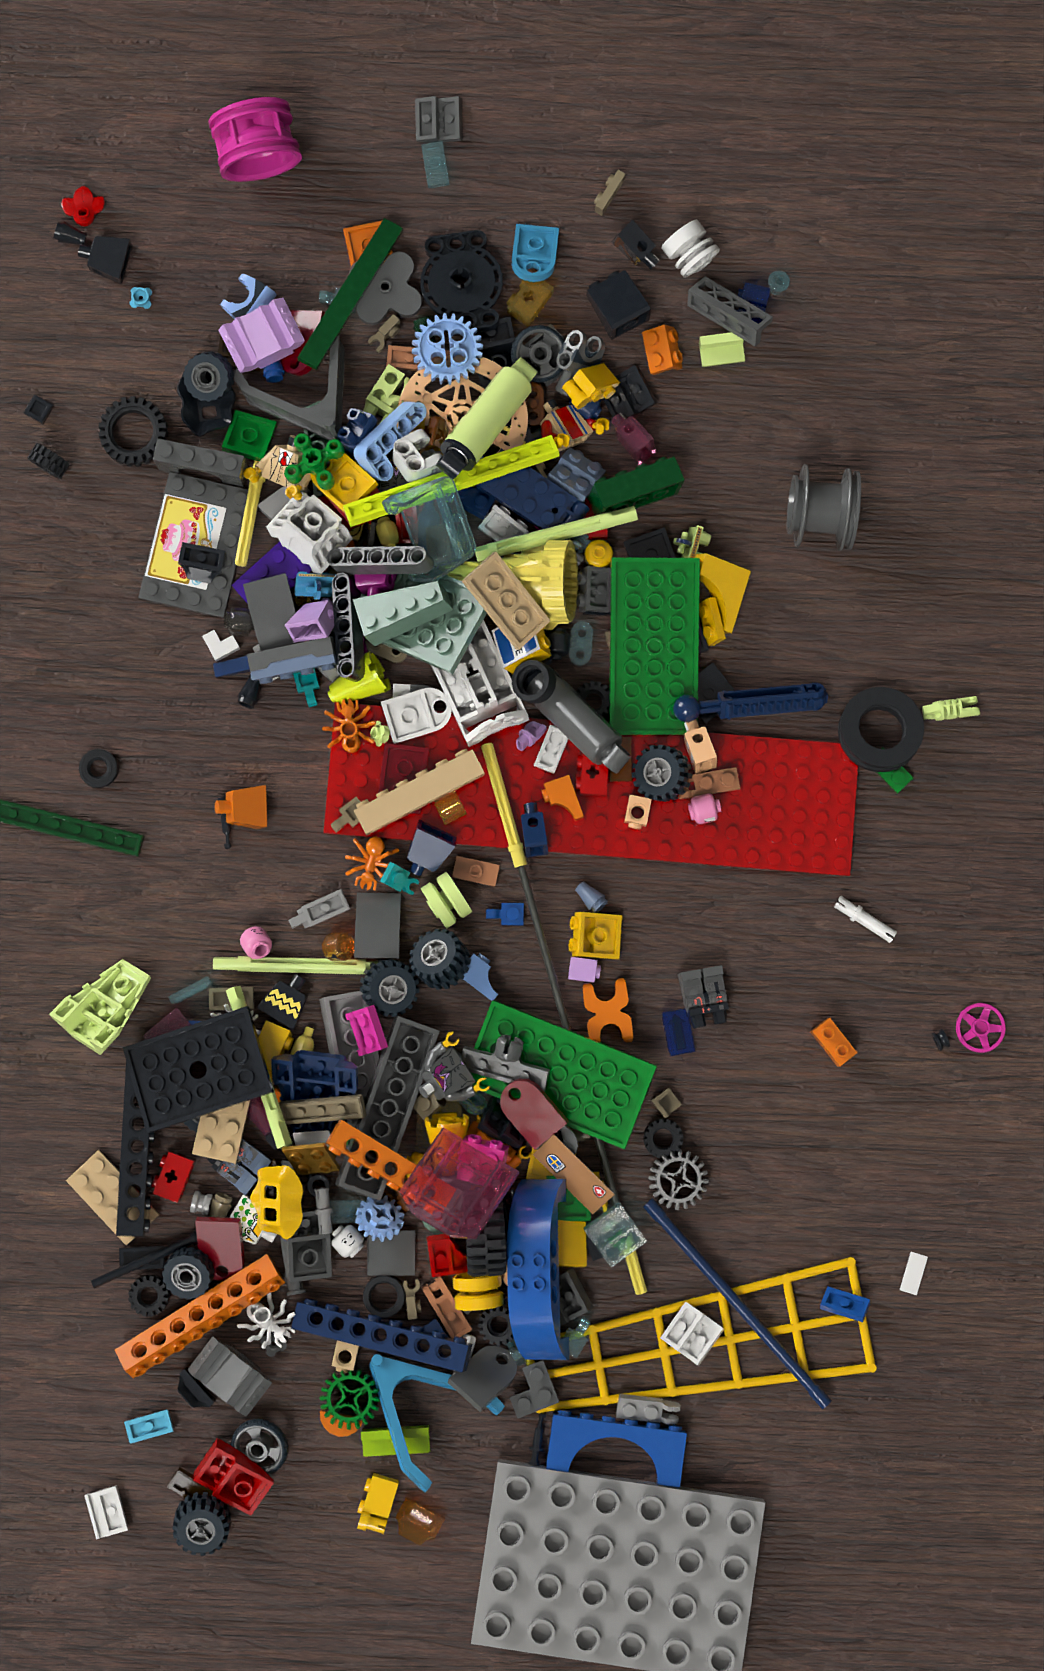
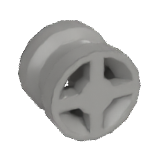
[190,1190,213,1216]

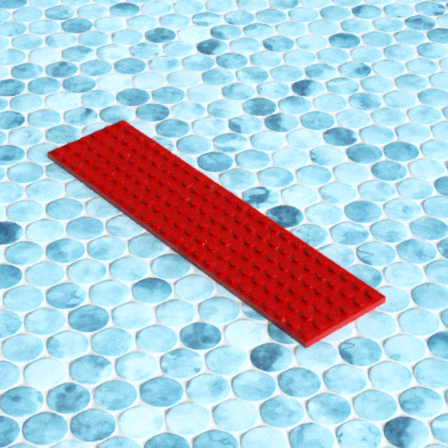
[324,702,858,876]

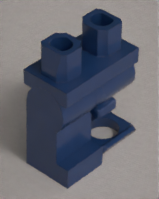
[337,408,383,460]

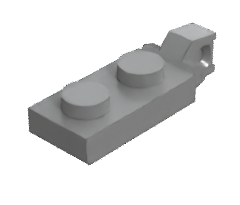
[289,889,350,929]

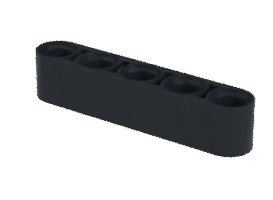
[332,573,365,682]

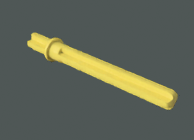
[235,460,266,567]

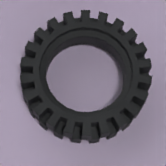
[98,396,168,467]

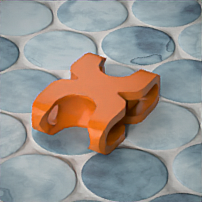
[582,978,633,1043]

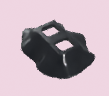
[177,371,236,437]

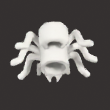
[237,1293,296,1349]

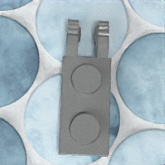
[616,1394,681,1425]

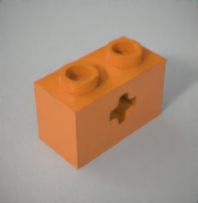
[810,1018,857,1067]

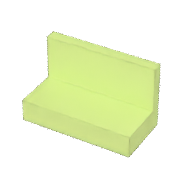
[699,332,745,367]

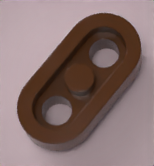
[522,383,544,427]

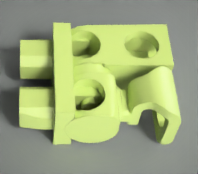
[363,364,421,424]

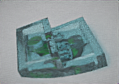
[583,1202,647,1267]

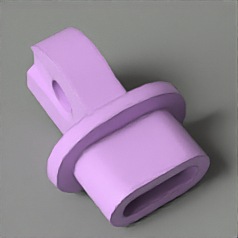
[516,721,547,751]

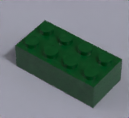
[588,456,685,516]

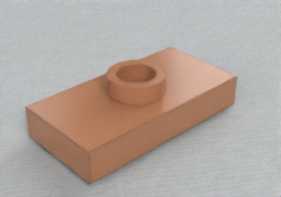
[452,856,500,887]

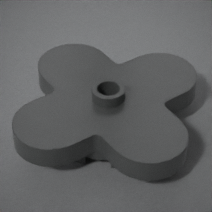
[349,252,422,325]

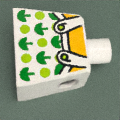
[230,1194,277,1244]

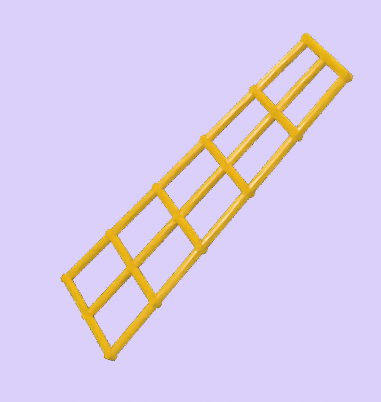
[525,1257,877,1413]

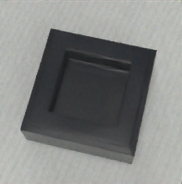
[23,394,54,425]

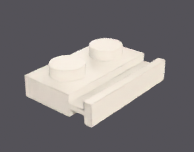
[85,1485,129,1539]

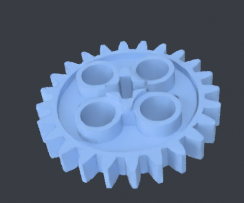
[412,313,483,385]

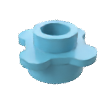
[130,287,152,309]

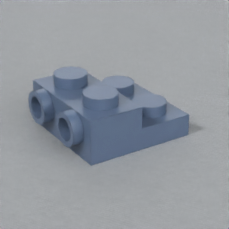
[547,447,606,503]

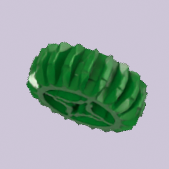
[320,1370,380,1430]

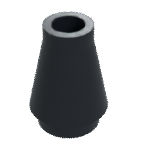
[53,222,87,245]
[237,674,260,709]

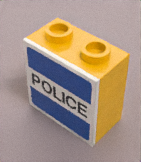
[492,627,551,674]

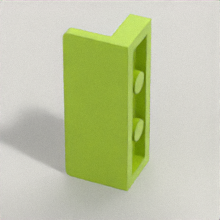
[361,1425,430,1457]

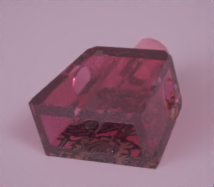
[611,413,656,465]

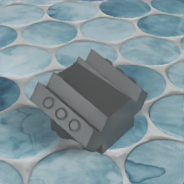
[187,1336,272,1416]

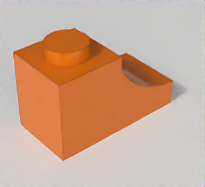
[541,775,584,821]

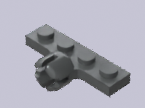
[461,1035,550,1092]

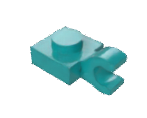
[293,669,320,708]

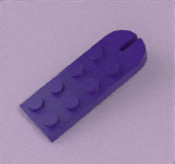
[232,542,313,604]

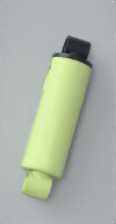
[436,357,538,480]

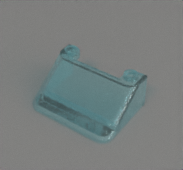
[382,476,476,583]

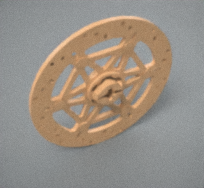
[397,355,528,455]

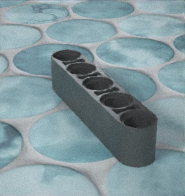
[327,546,434,575]

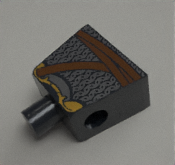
[611,220,660,270]

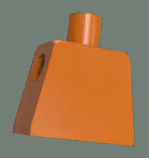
[215,785,267,829]

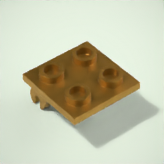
[282,1143,340,1175]

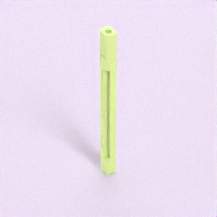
[474,506,638,562]
[213,956,378,974]
[226,986,292,1149]

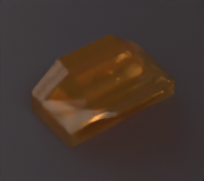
[395,1497,445,1546]

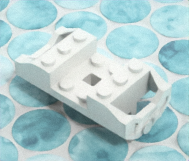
[431,620,529,747]

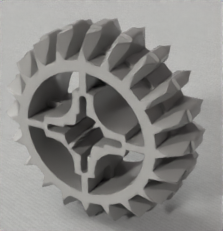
[648,1149,709,1210]

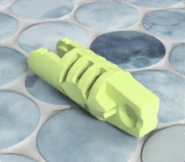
[922,696,980,721]

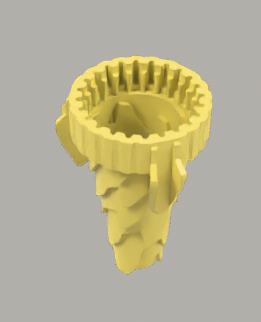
[440,540,578,630]

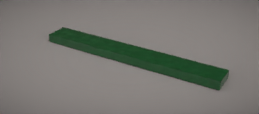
[298,218,403,371]
[0,799,144,857]

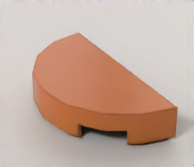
[320,1410,363,1437]

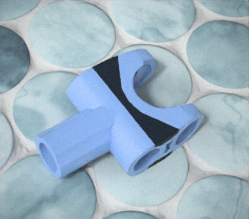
[220,274,277,319]

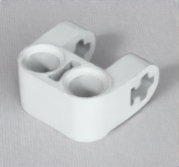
[392,429,442,483]

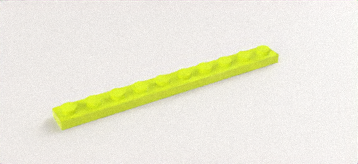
[343,435,559,527]

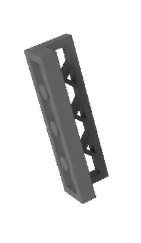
[687,277,773,346]

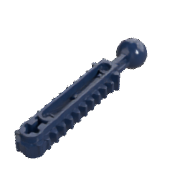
[673,683,828,723]

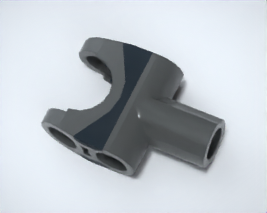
[555,330,605,397]

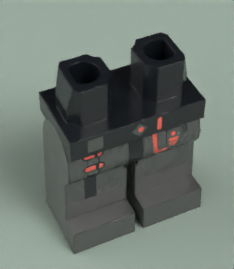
[677,965,729,1029]

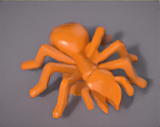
[322,699,376,753]
[345,836,399,891]

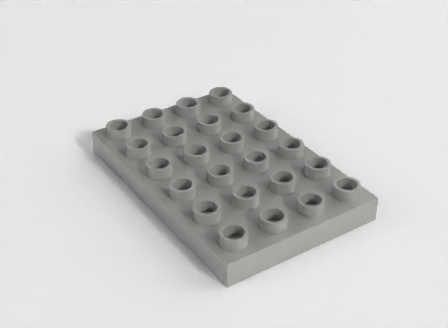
[471,1459,765,1671]

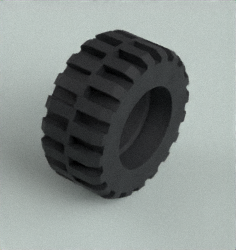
[464,1189,506,1277]

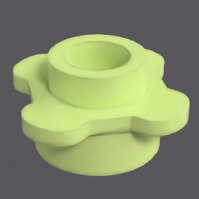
[370,721,390,746]

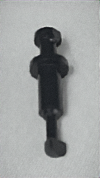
[217,797,231,849]
[528,1412,546,1466]

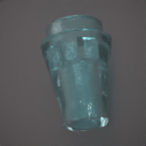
[768,271,790,295]

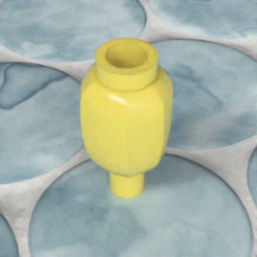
[376,517,399,547]
[290,1027,314,1055]

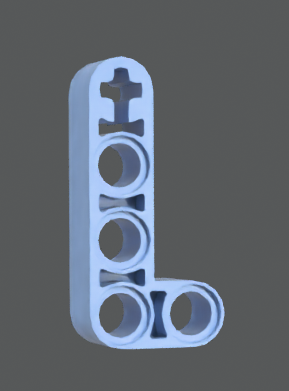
[354,401,427,481]

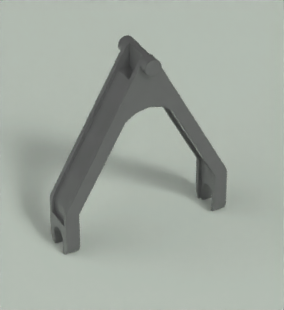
[233,335,345,440]

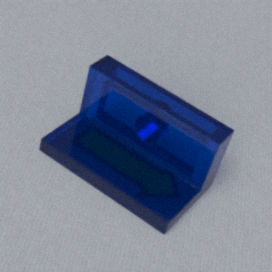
[661,1009,696,1057]

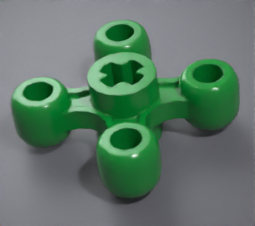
[284,433,345,490]

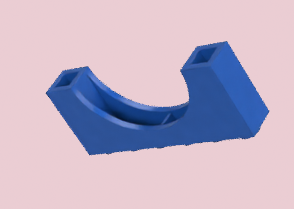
[546,1409,687,1488]

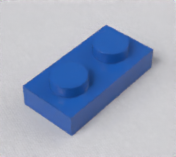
[820,1286,870,1322]

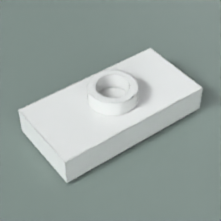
[534,725,568,774]

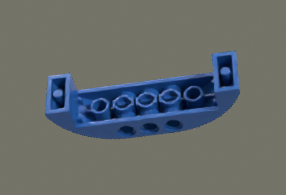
[507,1179,569,1360]

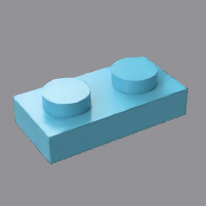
[124,1409,174,1444]

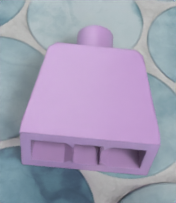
[285,598,334,643]

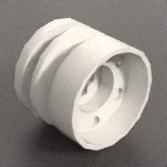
[662,219,720,278]

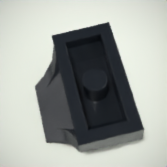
[178,542,226,583]
[177,1367,216,1408]

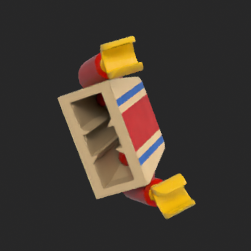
[540,399,609,452]

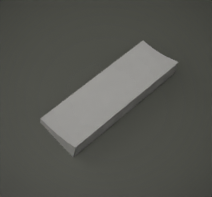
[319,991,379,1127]

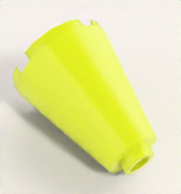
[328,651,391,705]

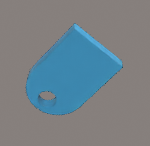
[512,224,559,282]

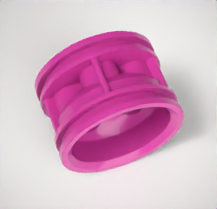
[208,97,302,182]

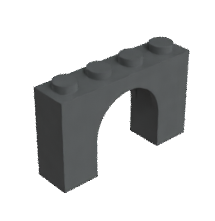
[153,439,249,488]

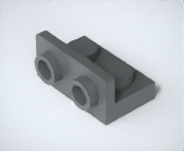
[576,566,611,613]

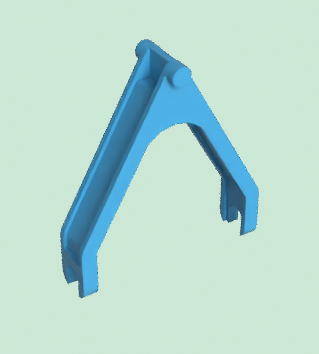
[369,1354,505,1492]

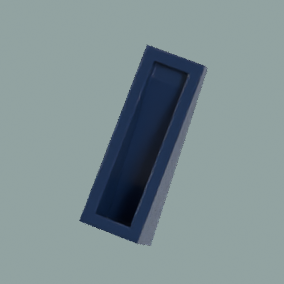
[213,656,250,678]

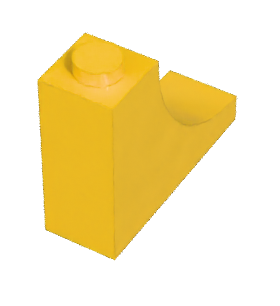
[694,553,751,634]

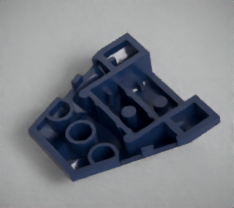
[271,1050,358,1135]

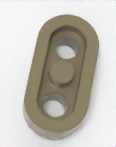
[365,639,407,664]

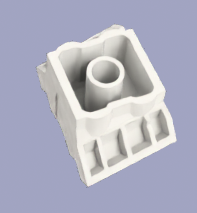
[266,492,353,574]

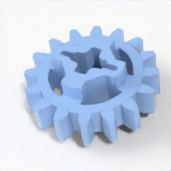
[355,1195,404,1242]

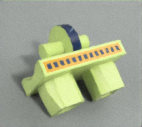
[673,525,711,558]

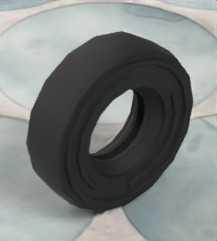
[79,749,119,788]

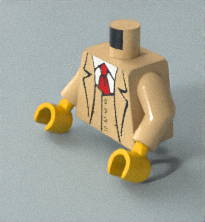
[243,435,311,500]

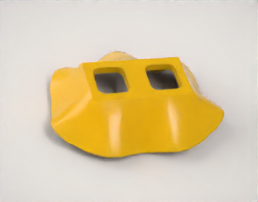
[250,1165,303,1239]

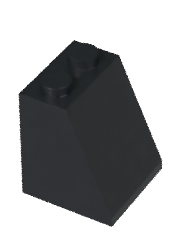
[586,270,651,340]

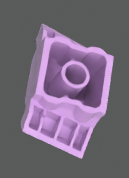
[219,298,305,373]

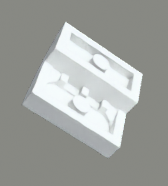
[660,1302,724,1366]

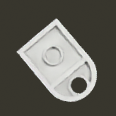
[381,688,451,744]

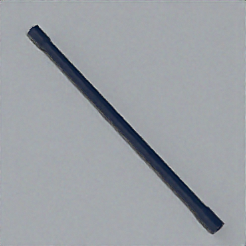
[643,1198,832,1409]

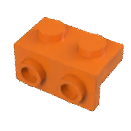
[642,324,683,375]

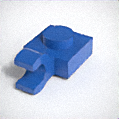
[486,903,524,926]

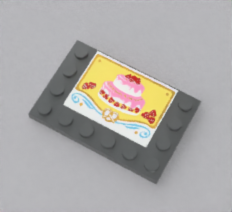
[138,472,248,619]

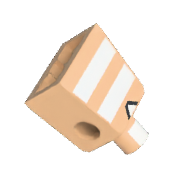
[684,719,717,774]

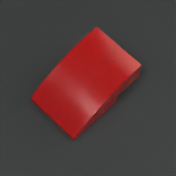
[193,1438,274,1516]

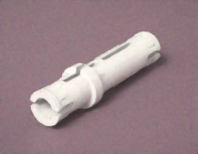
[834,895,897,943]

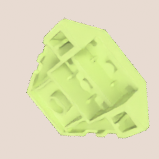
[49,959,151,1055]

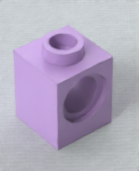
[568,957,601,983]

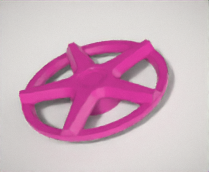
[956,1003,1006,1053]

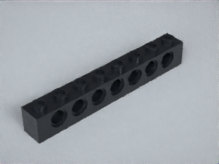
[116,1062,155,1237]

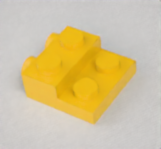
[568,912,622,959]

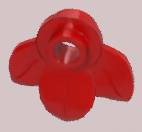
[61,186,105,226]

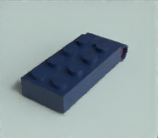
[476,448,590,540]

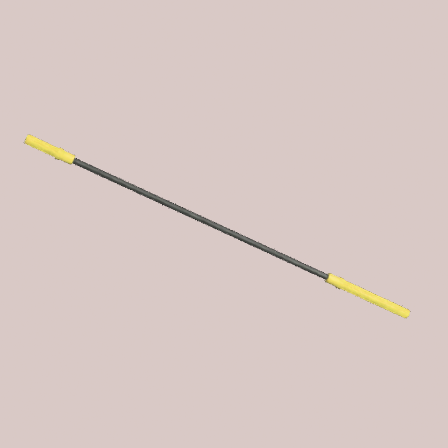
[481,743,647,1295]

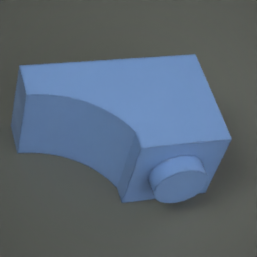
[463,953,498,1001]

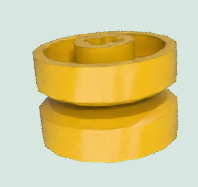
[453,1272,504,1311]

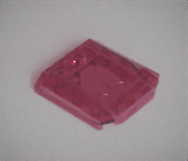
[399,1128,519,1239]

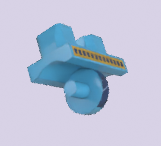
[294,572,335,600]

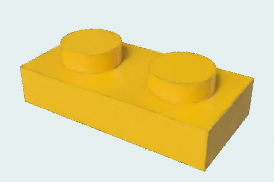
[699,597,726,646]

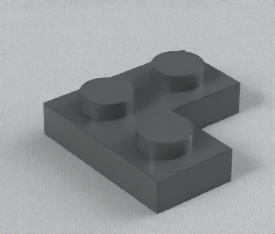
[509,1360,559,1419]

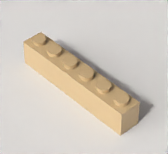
[354,749,485,835]

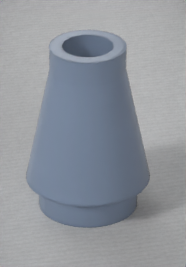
[575,881,608,913]

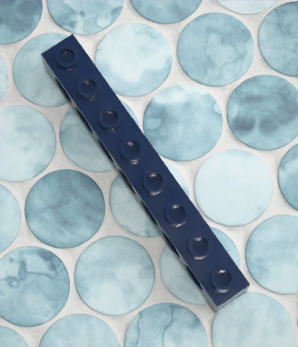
[291,1298,473,1372]

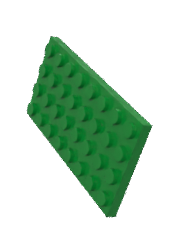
[609,557,700,735]
[470,1000,657,1149]

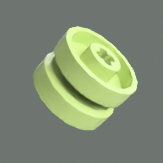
[420,872,472,929]

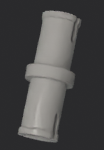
[314,1188,333,1234]

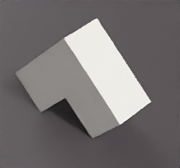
[202,630,240,662]

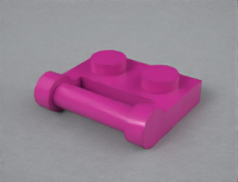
[345,1005,388,1056]

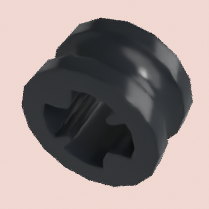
[931,1029,950,1051]

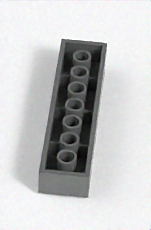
[335,1016,440,1200]

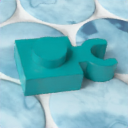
[380,862,419,895]

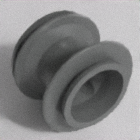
[786,464,861,551]

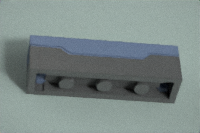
[247,636,337,684]

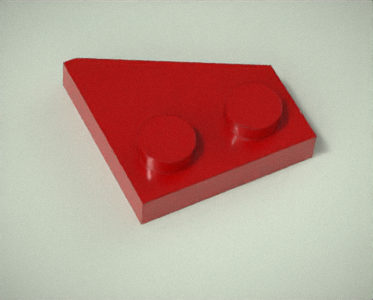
[427,1233,468,1277]

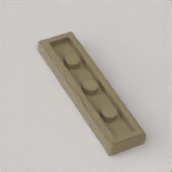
[279,1094,367,1124]

